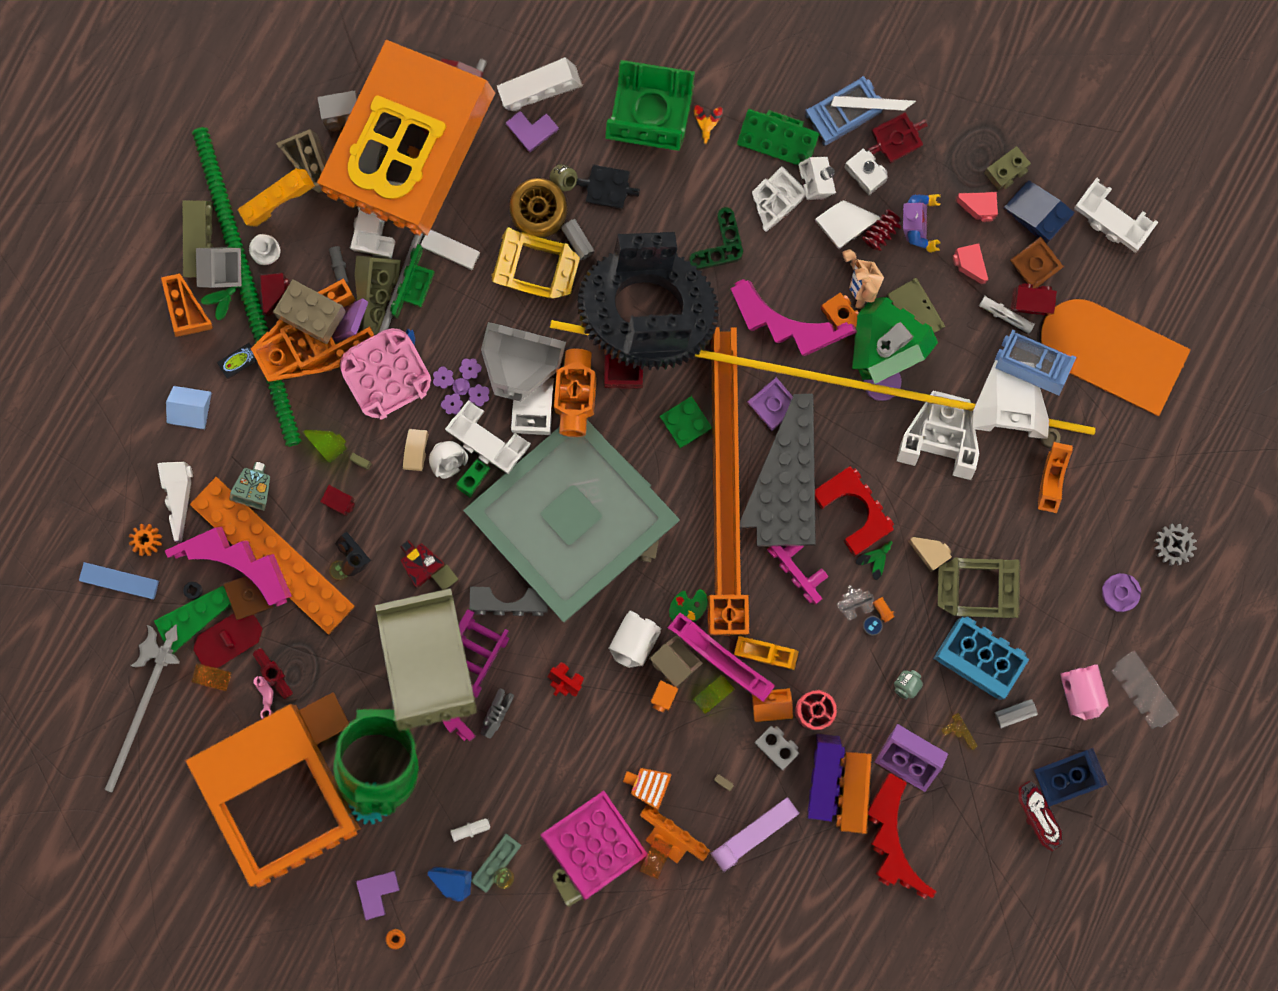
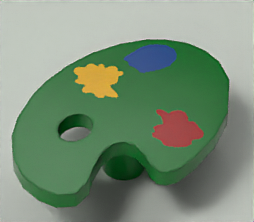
[669,589,708,622]

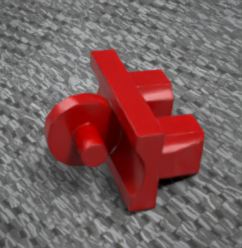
[547,662,584,697]

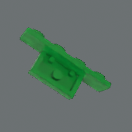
[390,244,435,319]

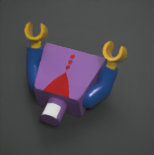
[903,194,941,253]

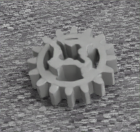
[1154,524,1197,566]

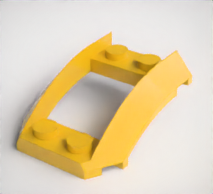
[491,227,580,299]

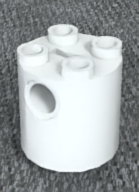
[609,611,661,668]

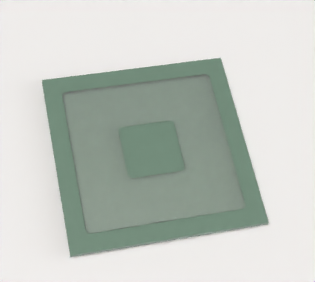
[463,420,680,622]

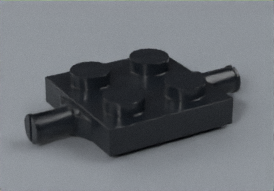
[576,165,640,209]

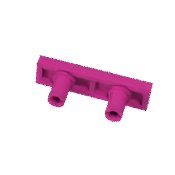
[767,546,828,605]

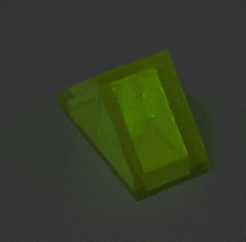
[693,675,735,714]

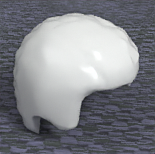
[249,234,280,265]

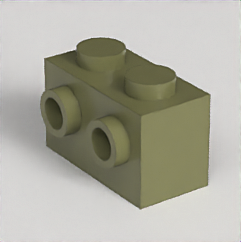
[984,146,1031,191]

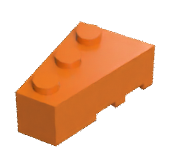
[161,274,213,337]

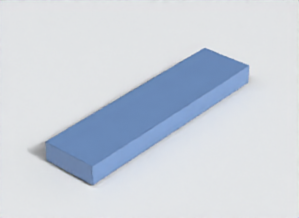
[79,562,159,600]

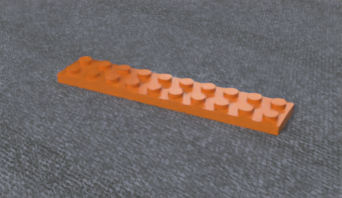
[190,477,356,634]

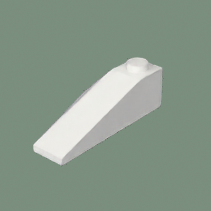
[157,462,193,543]

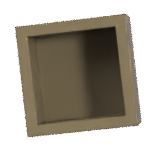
[650,635,703,687]

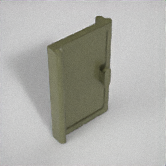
[887,278,945,333]

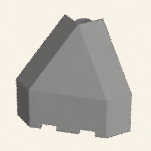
[481,322,566,402]

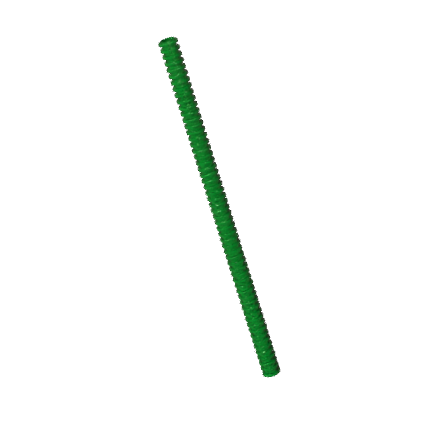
[192,127,302,447]

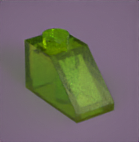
[303,430,347,463]

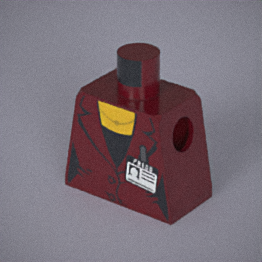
[400,540,445,588]

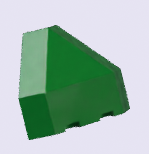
[852,297,938,384]

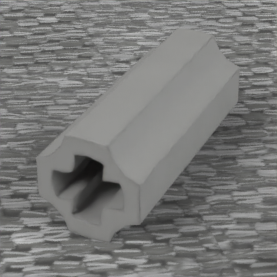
[561,219,594,260]
[995,699,1038,728]

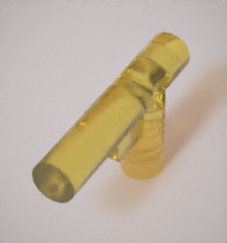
[941,713,978,750]

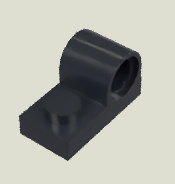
[335,531,371,576]

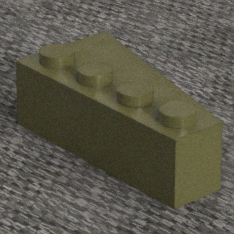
[182,200,213,277]

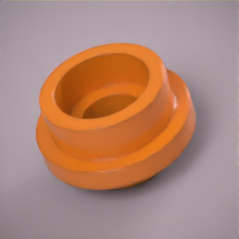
[386,929,406,949]

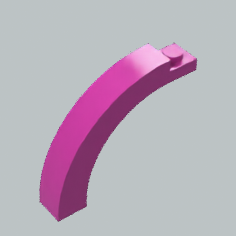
[668,613,775,701]

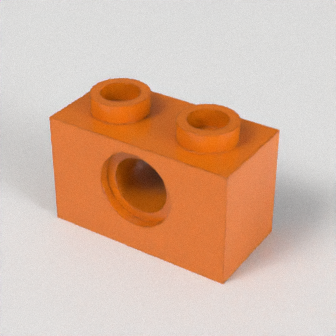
[821,292,859,339]
[651,680,678,712]

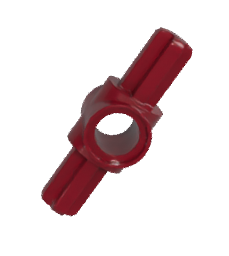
[253,648,293,699]

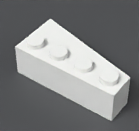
[497,58,582,111]

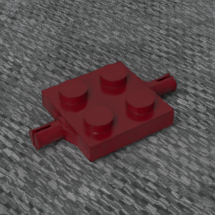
[868,112,928,164]

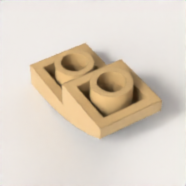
[403,429,429,471]

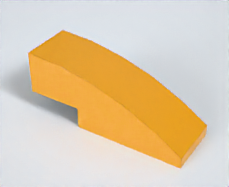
[734,636,799,670]

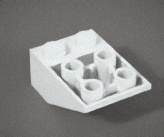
[511,378,554,435]

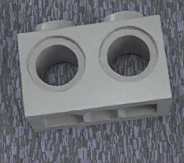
[754,726,799,770]

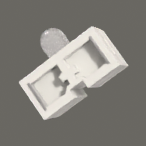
[844,149,888,195]
[799,157,836,200]

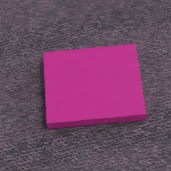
[540,791,648,900]

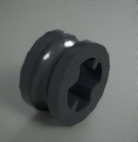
[183,582,202,599]

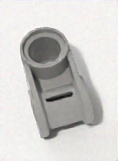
[877,322,913,358]

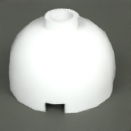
[429,441,468,479]

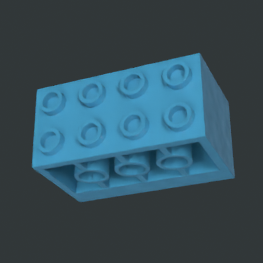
[933,616,1029,700]

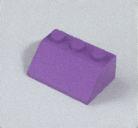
[875,724,948,792]

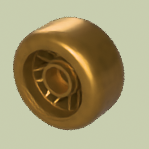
[510,178,567,238]

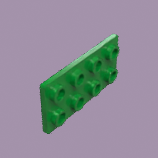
[737,109,819,165]

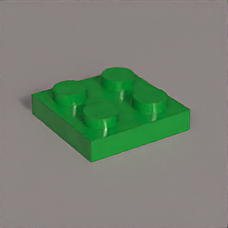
[660,396,712,449]

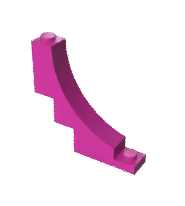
[731,279,857,356]
[165,527,292,607]

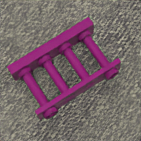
[459,609,510,698]

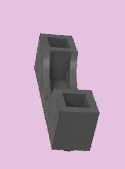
[469,587,548,616]

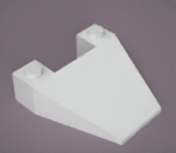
[897,391,979,480]

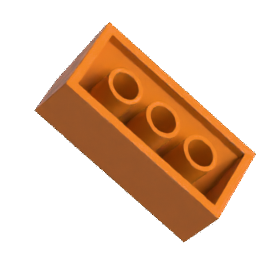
[836,752,871,833]

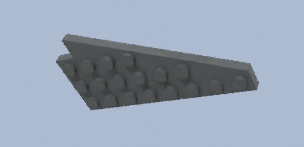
[740,394,816,547]

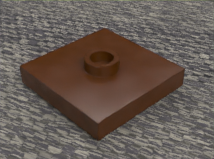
[224,576,273,621]

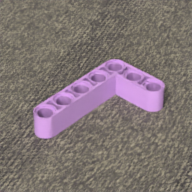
[711,797,799,871]

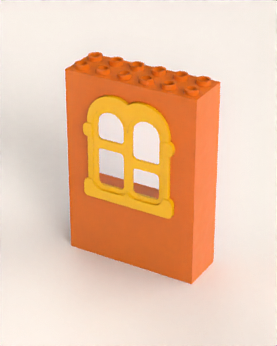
[317,40,495,236]

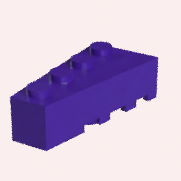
[807,734,845,821]

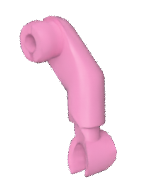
[253,676,274,719]

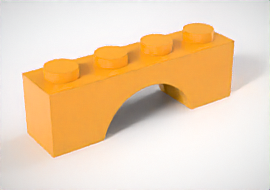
[238,168,315,226]

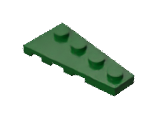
[154,586,231,654]

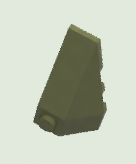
[355,256,401,334]

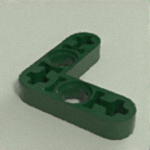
[689,207,743,270]

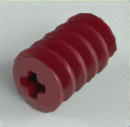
[861,209,902,252]

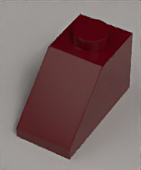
[260,273,290,316]
[320,485,355,516]

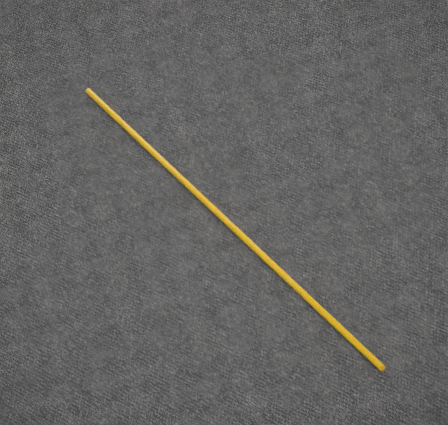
[550,320,1096,435]

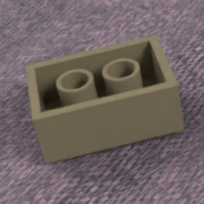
[273,279,346,344]

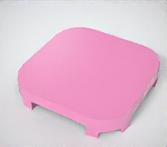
[340,328,431,419]

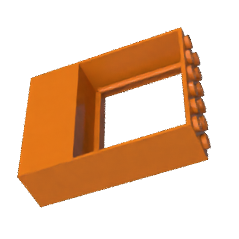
[186,704,361,888]

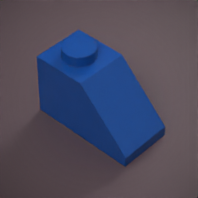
[428,867,472,901]

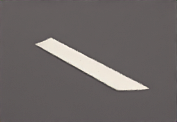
[831,96,916,110]

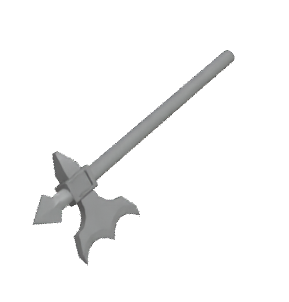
[105,624,180,792]

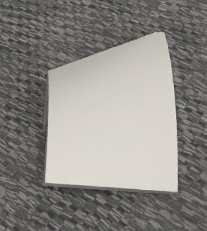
[752,166,806,232]
[815,200,880,249]

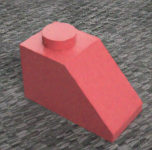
[956,192,998,222]
[953,244,988,284]

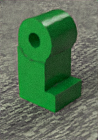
[456,459,490,498]

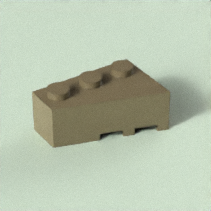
[276,129,327,193]

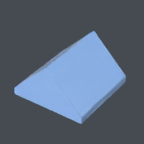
[166,386,212,429]

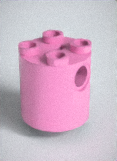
[1061,664,1109,720]

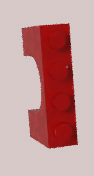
[815,466,894,557]

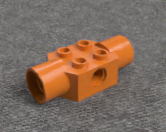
[554,349,597,437]

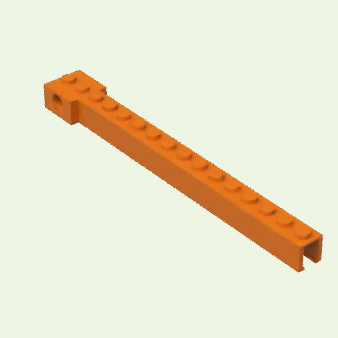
[707,327,749,635]

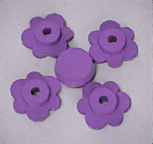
[433,359,489,415]

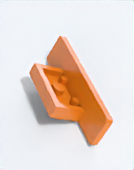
[640,805,710,863]

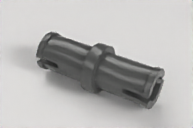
[328,246,349,284]

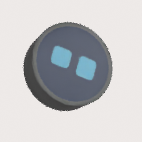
[863,616,883,636]

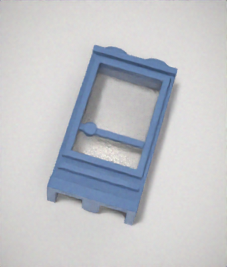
[805,76,883,146]
[995,330,1076,396]

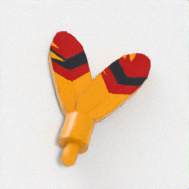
[694,105,723,144]

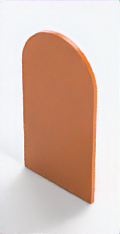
[1041,299,1191,416]

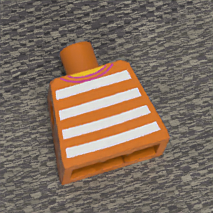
[623,768,671,809]

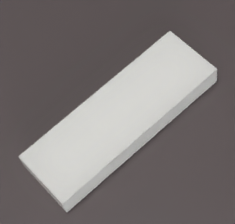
[421,230,480,270]

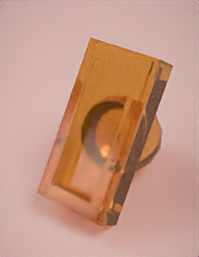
[191,663,232,691]
[640,837,673,879]

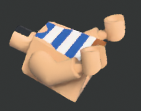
[842,249,884,308]

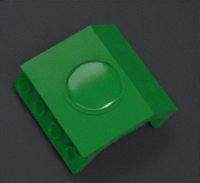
[605,60,695,151]

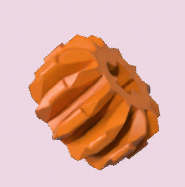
[129,524,162,556]

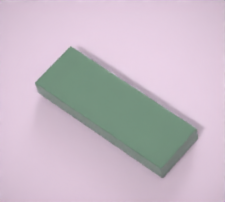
[471,834,522,893]

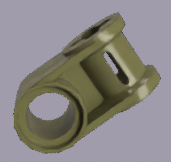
[553,868,583,907]

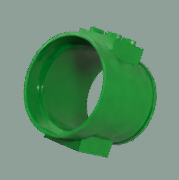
[334,710,419,815]

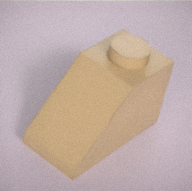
[908,537,952,572]

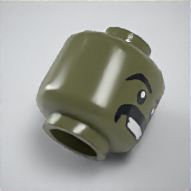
[550,164,578,192]

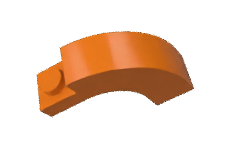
[1038,442,1073,513]

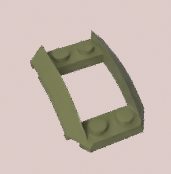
[938,558,1021,618]

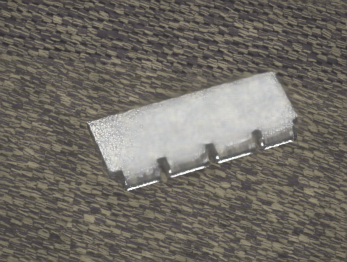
[1112,651,1179,729]

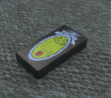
[217,343,257,379]

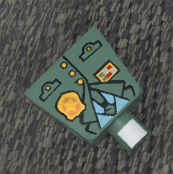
[229,462,270,511]

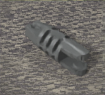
[480,688,515,739]

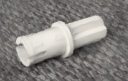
[451,819,490,842]

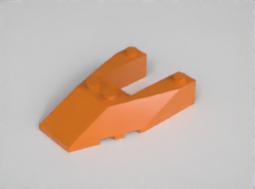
[251,279,375,382]

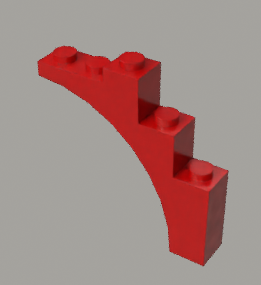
[867,773,936,899]

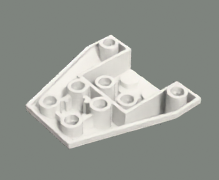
[972,360,1049,439]

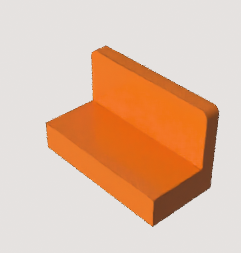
[752,688,793,722]

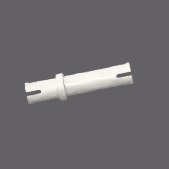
[979,296,1035,334]

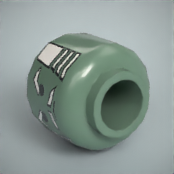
[894,670,923,700]

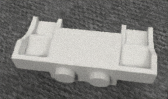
[445,400,531,474]

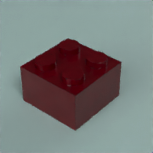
[1011,284,1057,316]
[604,354,643,388]

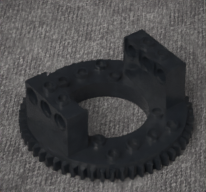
[577,232,719,370]

